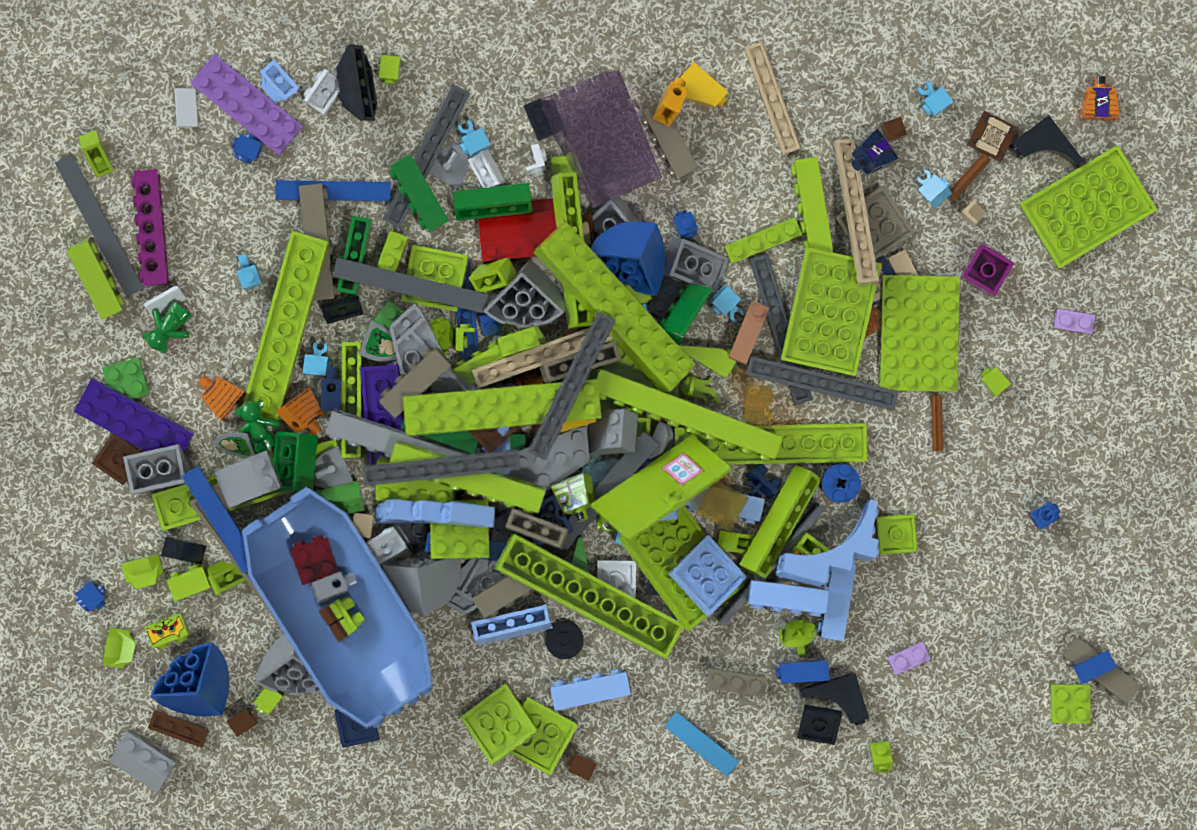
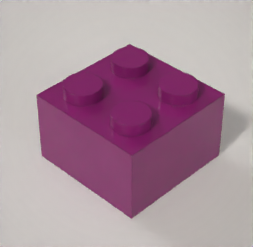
[960,243,1015,298]

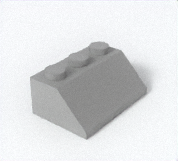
[123,444,190,495]
[110,730,179,793]

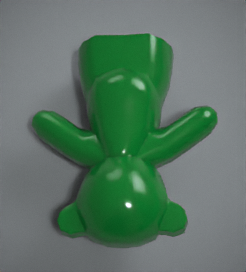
[142,301,193,354]
[235,400,280,452]

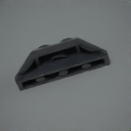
[336,44,378,122]

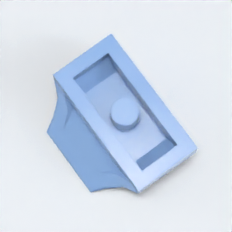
[260,60,300,102]

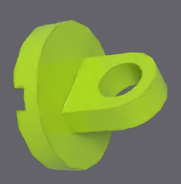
[430,318,455,355]
[778,619,817,657]

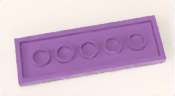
[190,54,303,156]

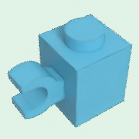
[917,81,953,118]
[458,120,491,158]
[917,170,952,208]
[237,254,264,291]
[709,285,744,322]
[303,342,333,377]

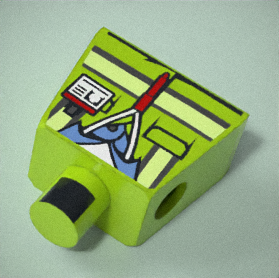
[551,473,595,522]

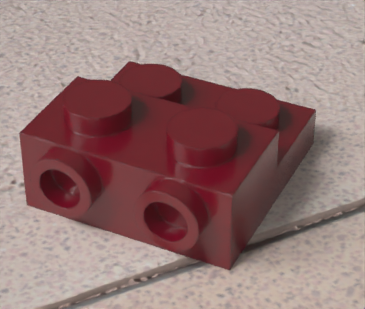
[290,535,339,585]

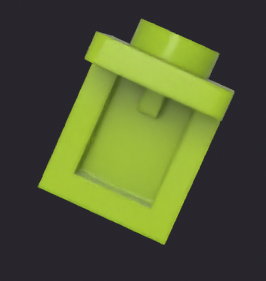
[870,741,893,773]

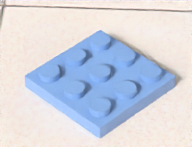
[669,535,747,617]

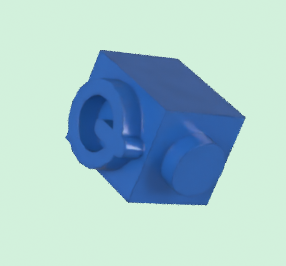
[232,133,264,164]
[673,210,698,240]
[1028,501,1061,530]
[75,581,108,613]

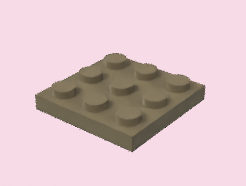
[835,186,915,260]

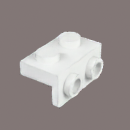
[304,69,340,116]
[526,143,547,177]
[365,526,409,565]

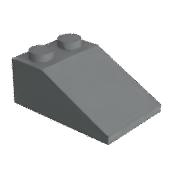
[592,196,640,239]
[664,237,729,294]
[588,409,638,456]
[214,451,283,508]

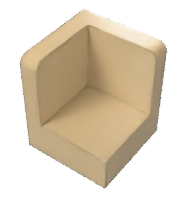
[959,198,987,227]
[353,513,373,538]

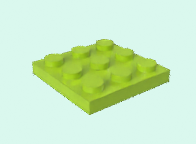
[401,245,469,312]
[430,500,489,559]
[460,684,539,765]
[510,697,578,776]

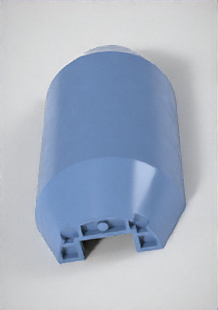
[242,487,433,728]

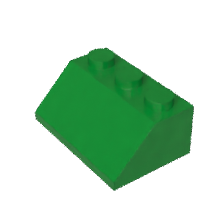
[660,283,713,345]
[273,432,318,492]

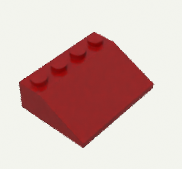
[478,198,556,264]

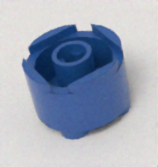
[821,464,861,503]

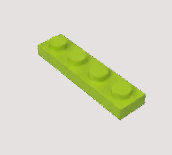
[724,217,802,264]

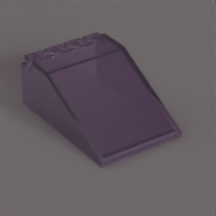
[541,70,662,208]

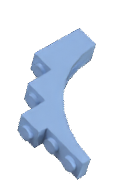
[375,499,495,528]
[776,499,880,587]

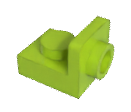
[456,324,475,352]

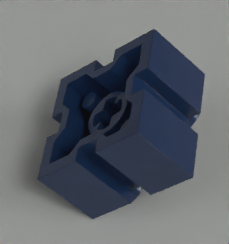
[522,495,574,548]

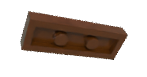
[148,710,210,748]

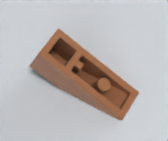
[728,301,769,365]

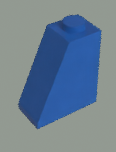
[776,659,830,683]

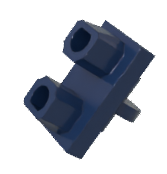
[745,464,781,499]

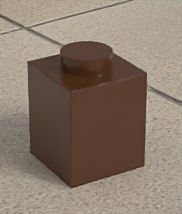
[881,117,907,143]
[227,707,259,737]
[566,752,597,781]

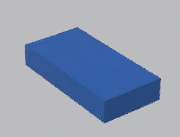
[1073,650,1117,685]

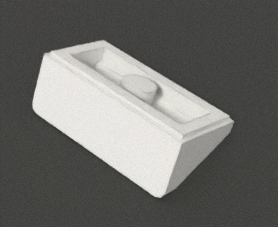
[175,88,198,128]
[468,149,506,188]
[144,286,186,316]

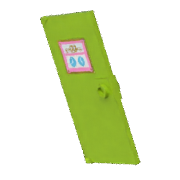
[591,434,732,542]

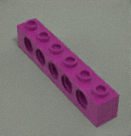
[131,169,170,287]

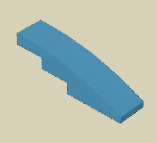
[664,711,739,777]

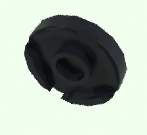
[546,621,584,659]

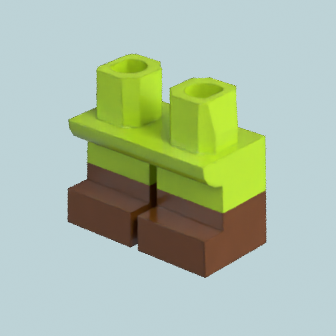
[318,596,365,643]

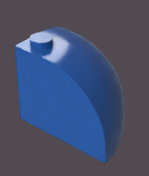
[590,221,665,296]
[150,643,229,716]

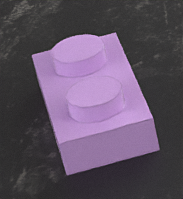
[1053,309,1095,334]
[887,642,930,675]

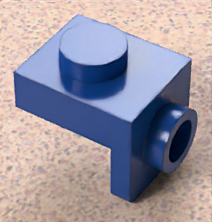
[479,305,502,337]

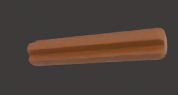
[948,154,991,201]
[931,395,943,451]

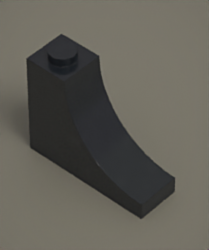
[1010,115,1084,168]
[799,673,869,726]

